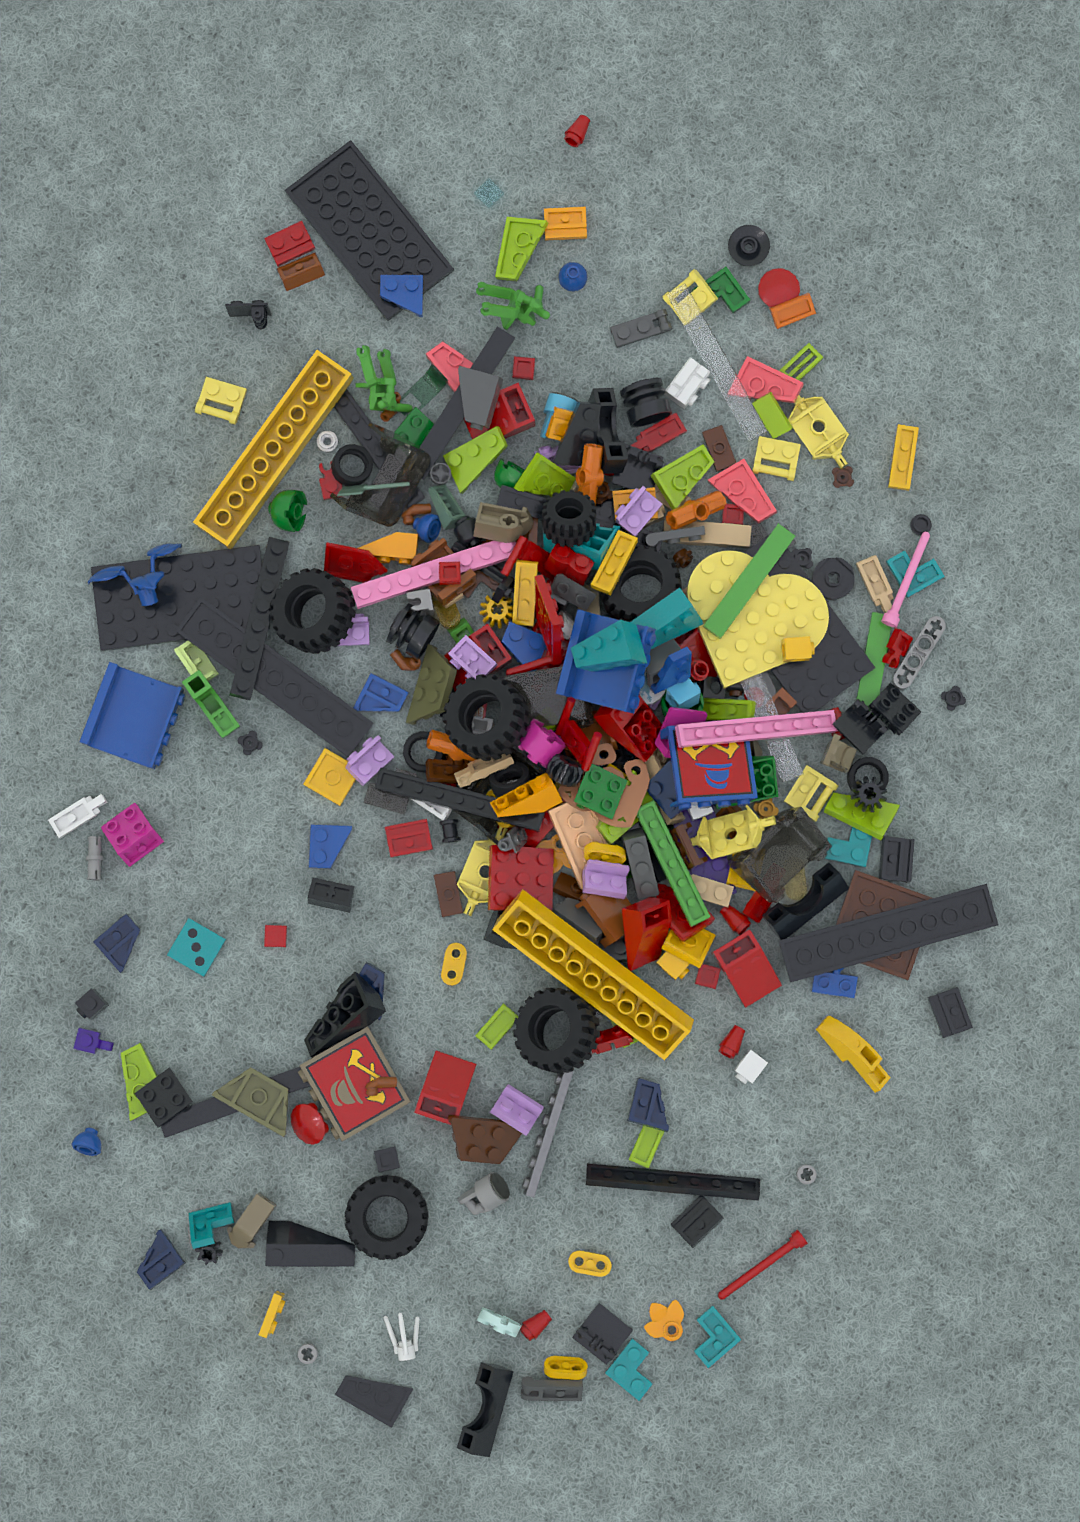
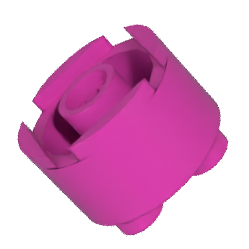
[518,719,566,769]

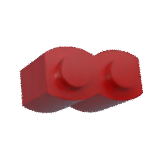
[545,543,594,586]

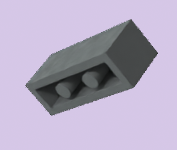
[622,827,659,900]

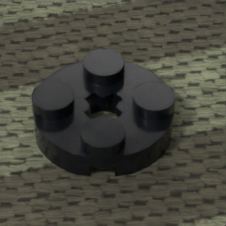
[812,557,855,601]

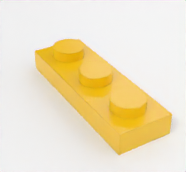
[888,424,919,491]
[591,530,638,596]
[512,560,538,626]

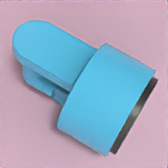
[540,392,578,438]

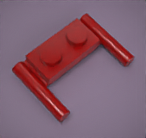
[501,535,555,586]
[555,697,602,771]

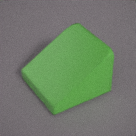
[447,618,474,644]

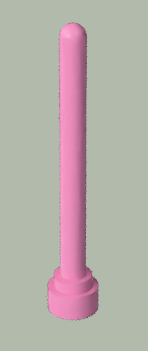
[881,532,930,628]

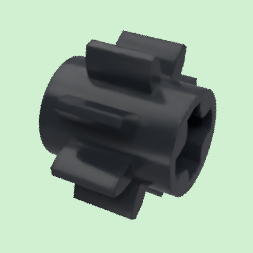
[195,1241,223,1265]

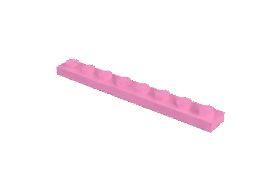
[350,541,516,609]
[675,710,838,748]

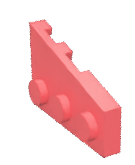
[426,341,473,393]
[728,356,804,403]
[708,459,777,524]

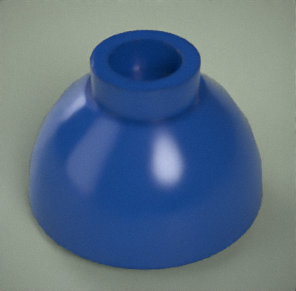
[558,262,588,291]
[413,514,441,543]
[71,1128,101,1156]

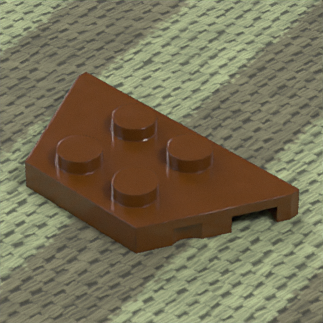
[448,1115,522,1164]

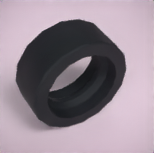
[331,444,373,486]
[403,731,443,773]
[847,757,889,798]
[489,761,532,797]

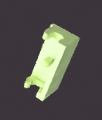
[174,641,219,681]

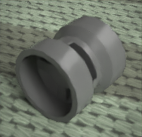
[429,463,451,485]

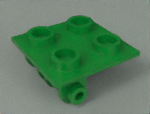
[389,407,434,460]
[574,764,628,820]

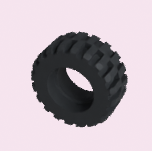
[601,545,682,622]
[270,568,356,654]
[443,674,530,761]
[513,987,600,1074]
[344,1175,429,1260]

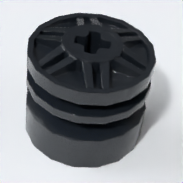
[620,377,672,428]
[386,603,441,660]

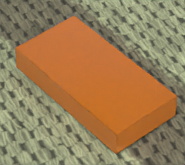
[769,293,816,329]

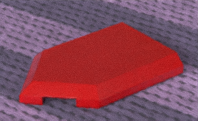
[324,542,388,583]
[656,883,715,942]

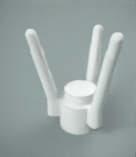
[383,1313,420,1361]

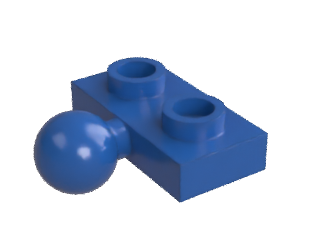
[812,968,858,998]

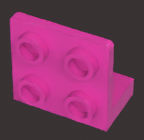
[655,707,708,758]
[101,803,164,867]

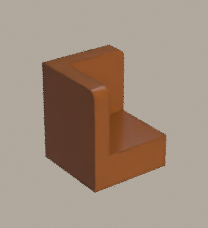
[763,687,797,716]

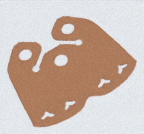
[558,743,650,828]

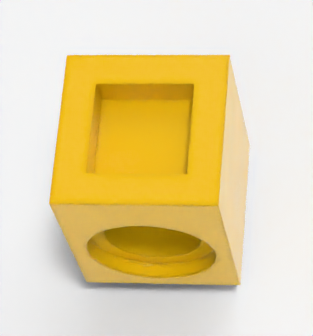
[781,636,815,662]
[656,951,690,980]

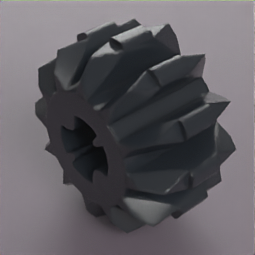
[546,754,584,787]
[850,776,887,813]

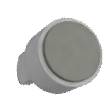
[457,1172,510,1215]

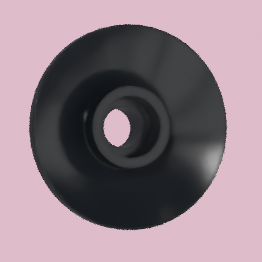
[728,225,770,266]

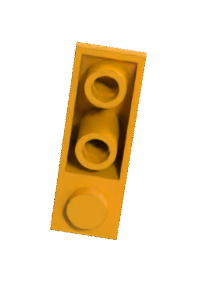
[359,532,419,565]
[490,773,563,817]

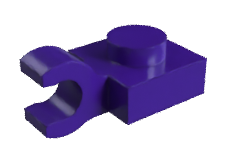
[73,1028,114,1054]

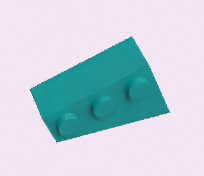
[543,523,620,571]
[631,588,704,649]
[571,620,647,672]

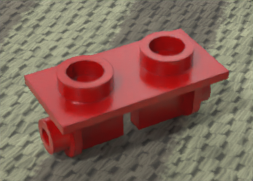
[592,1025,634,1054]

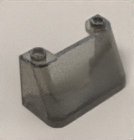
[502,666,595,728]
[728,807,832,903]

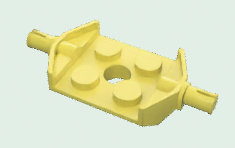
[788,395,849,468]
[690,805,776,859]
[457,826,508,916]

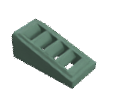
[428,484,466,530]

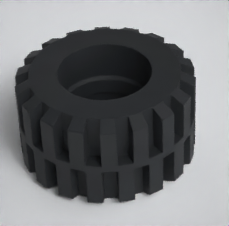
[542,490,596,547]

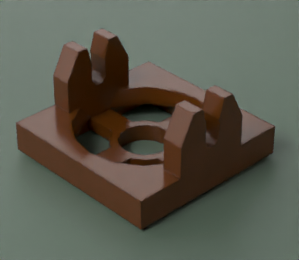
[669,822,708,871]

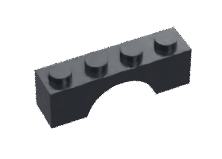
[588,388,628,474]
[762,862,849,940]
[457,1362,514,1457]

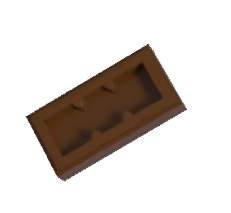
[702,425,736,472]
[434,871,463,917]
[553,872,584,901]

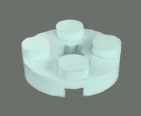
[477,1307,521,1338]

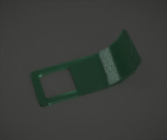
[400,364,448,417]

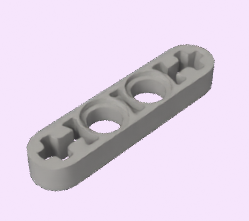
[892,616,946,690]

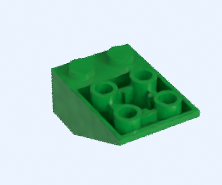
[714,756,779,809]

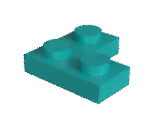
[886,550,945,598]
[823,827,872,867]
[188,1202,234,1249]
[694,1305,741,1368]
[605,1338,653,1401]

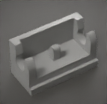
[407,589,435,616]

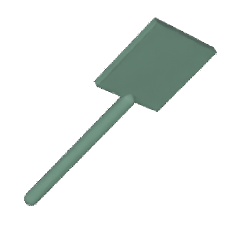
[337,482,410,496]

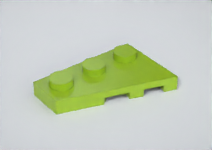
[651,444,714,510]
[514,452,576,497]

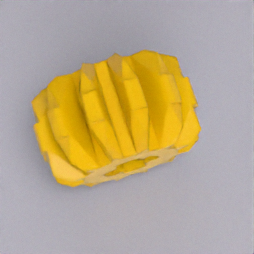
[479,592,513,629]

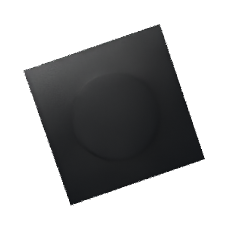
[491,575,514,604]
[374,1146,400,1172]

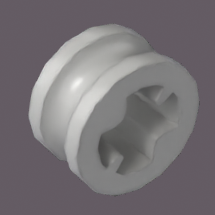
[796,1164,817,1184]
[298,1343,318,1364]

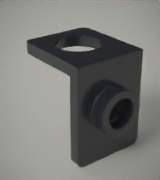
[692,676,726,699]

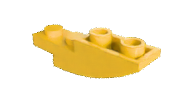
[816,1015,891,1093]

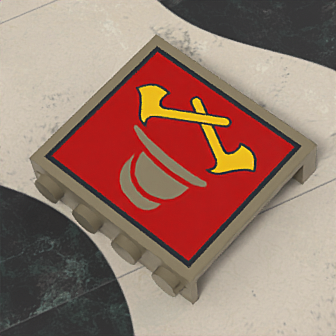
[298,1027,410,1142]

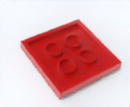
[534,574,564,665]
[488,845,554,911]

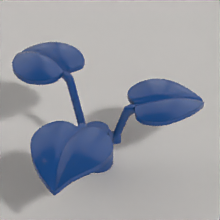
[88,543,182,606]

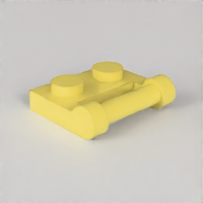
[663,269,718,326]
[195,377,247,425]
[752,436,801,481]
[783,765,838,822]

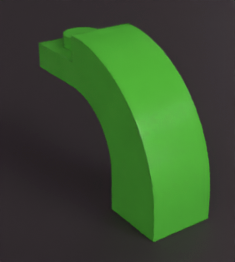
[182,670,240,739]

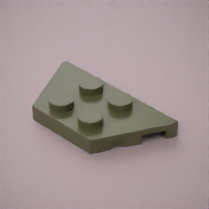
[406,644,457,725]
[212,1067,289,1137]

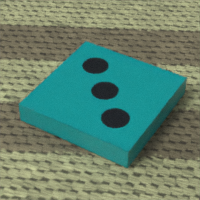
[167,918,226,977]

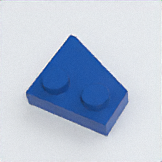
[380,275,423,317]
[501,621,546,677]
[650,647,692,694]
[353,673,409,712]
[309,825,352,869]

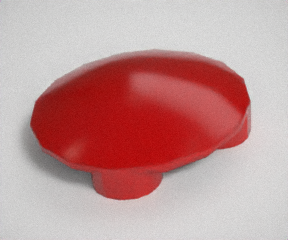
[758,268,800,307]
[291,1103,329,1145]

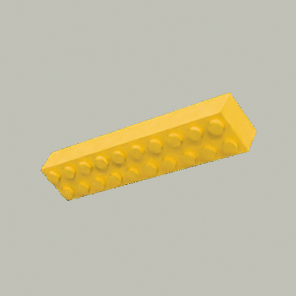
[193,350,354,549]
[492,889,694,1060]

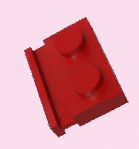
[264,221,315,267]
[385,819,433,858]

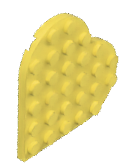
[687,551,829,689]

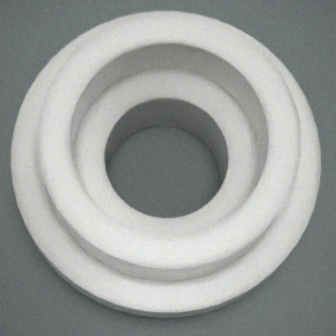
[317,431,338,452]

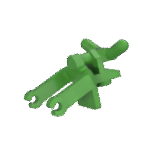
[476,282,550,330]
[355,345,413,413]

